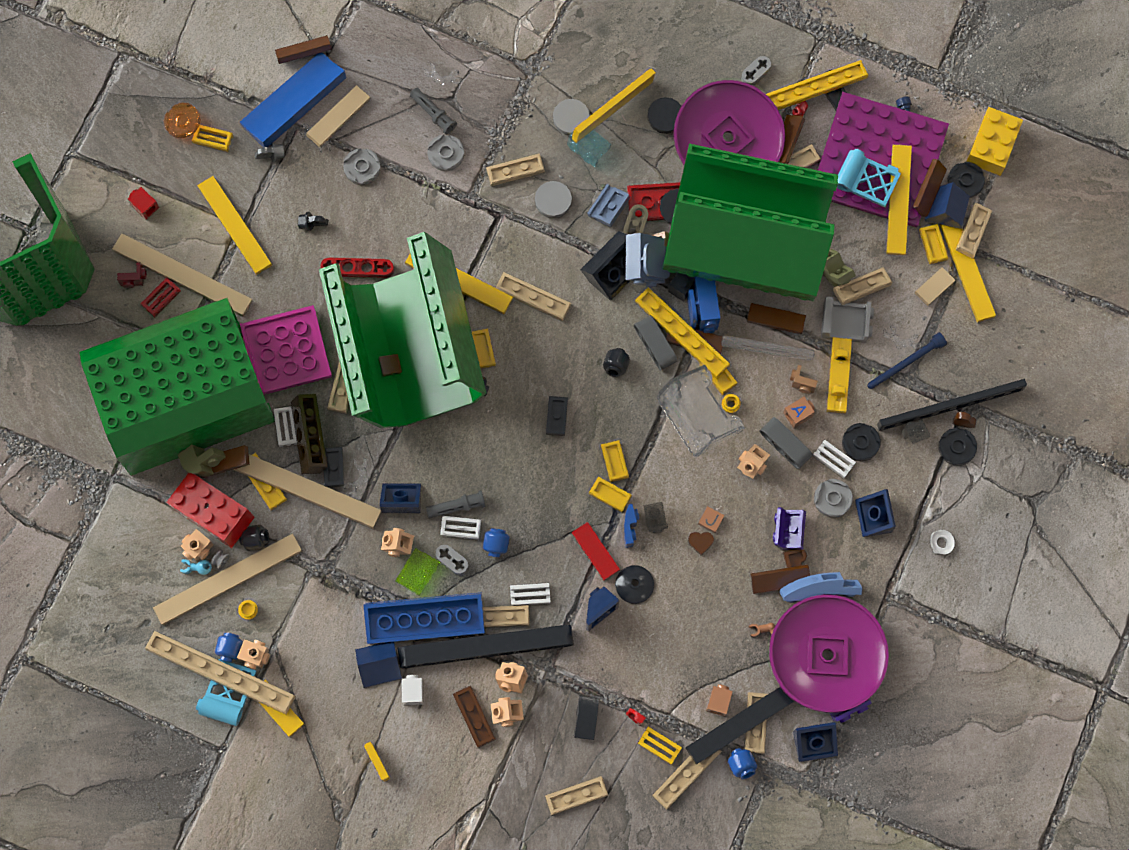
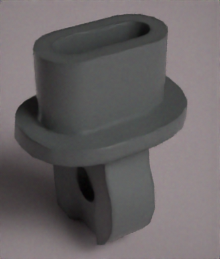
[255,142,284,162]

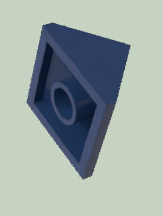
[925,182,970,229]
[380,483,421,513]
[855,489,896,537]
[355,642,402,688]
[793,722,838,762]

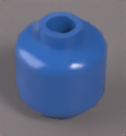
[483,528,510,557]
[215,633,243,663]
[728,748,757,780]

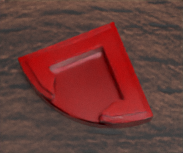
[625,708,646,726]

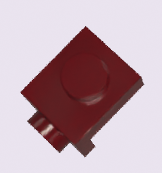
[117,262,147,288]

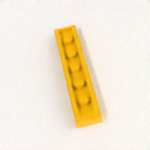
[766,60,869,110]
[572,68,656,143]
[886,145,912,255]
[197,176,272,275]
[939,224,996,323]
[405,254,513,314]
[635,287,730,379]

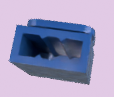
[687,277,720,333]

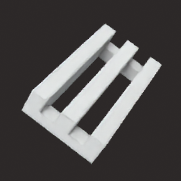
[274,406,297,447]
[813,440,856,478]
[440,516,481,540]
[510,583,550,606]

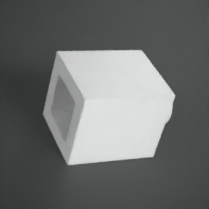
[402,675,423,705]

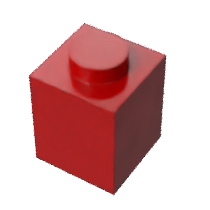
[127,187,159,220]

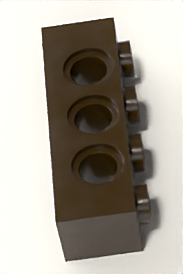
[291,394,328,475]

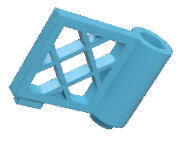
[837,149,901,207]
[196,659,257,726]

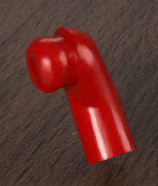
[792,101,808,116]

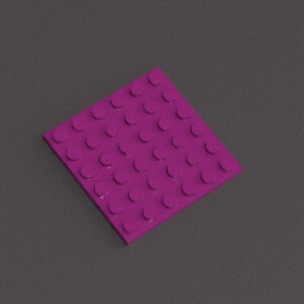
[818,92,949,228]

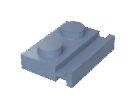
[587,184,631,227]

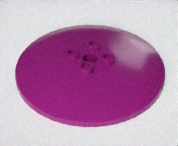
[674,80,785,165]
[769,595,889,713]

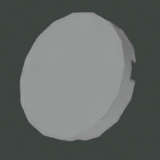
[553,99,589,135]
[427,135,464,171]
[343,148,381,185]
[535,181,572,218]
[814,479,853,518]

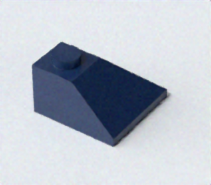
[586,586,619,632]

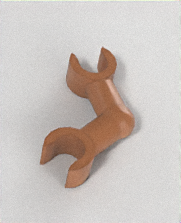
[748,623,775,637]

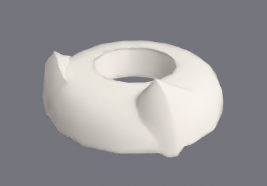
[930,530,955,555]

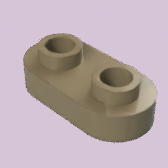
[623,204,648,235]

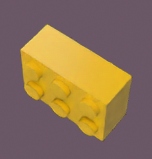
[966,107,1023,176]

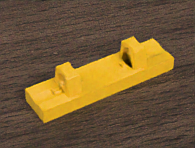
[826,337,852,413]

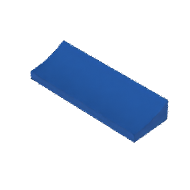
[240,52,346,148]
[363,592,485,644]

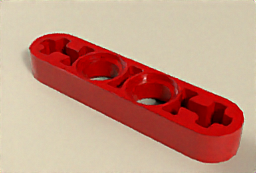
[320,257,394,278]

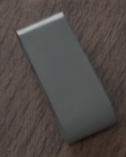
[634,315,678,371]
[759,417,813,469]

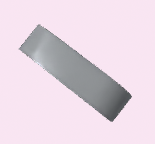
[741,56,771,86]
[436,545,468,575]

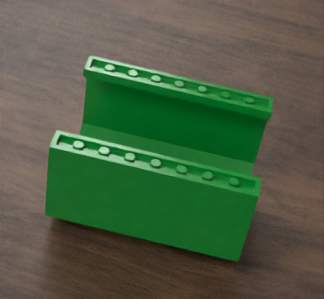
[663,143,838,301]
[0,153,95,326]
[319,232,486,428]
[79,298,275,476]

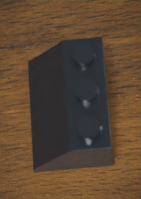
[580,231,630,301]

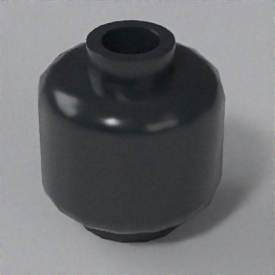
[603,348,630,377]
[239,525,270,551]

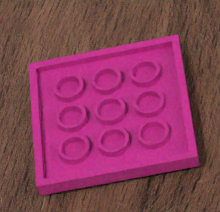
[240,305,332,395]

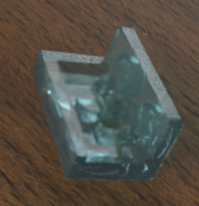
[567,130,611,167]

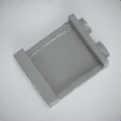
[821,296,874,343]

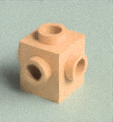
[737,444,770,479]
[381,528,414,557]
[181,529,213,562]
[237,639,270,670]
[495,662,528,693]
[491,697,524,727]

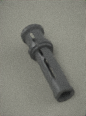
[410,87,457,135]
[426,490,486,519]

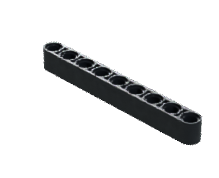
[398,625,574,669]

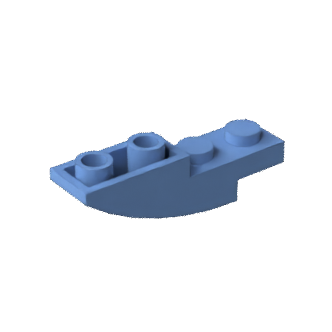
[780,572,862,603]

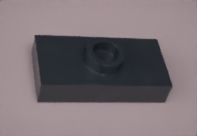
[546,396,568,436]
[324,447,344,487]

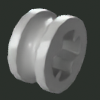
[211,550,229,569]

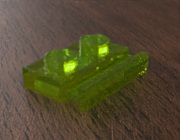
[395,548,440,596]

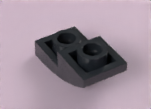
[574,695,599,740]

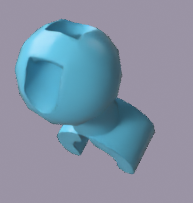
[180,559,212,575]

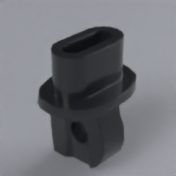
[298,212,329,231]

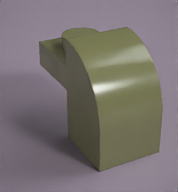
[823,249,856,287]
[178,445,226,477]

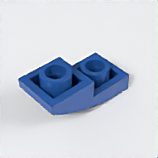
[624,504,640,548]

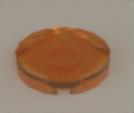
[164,103,201,138]

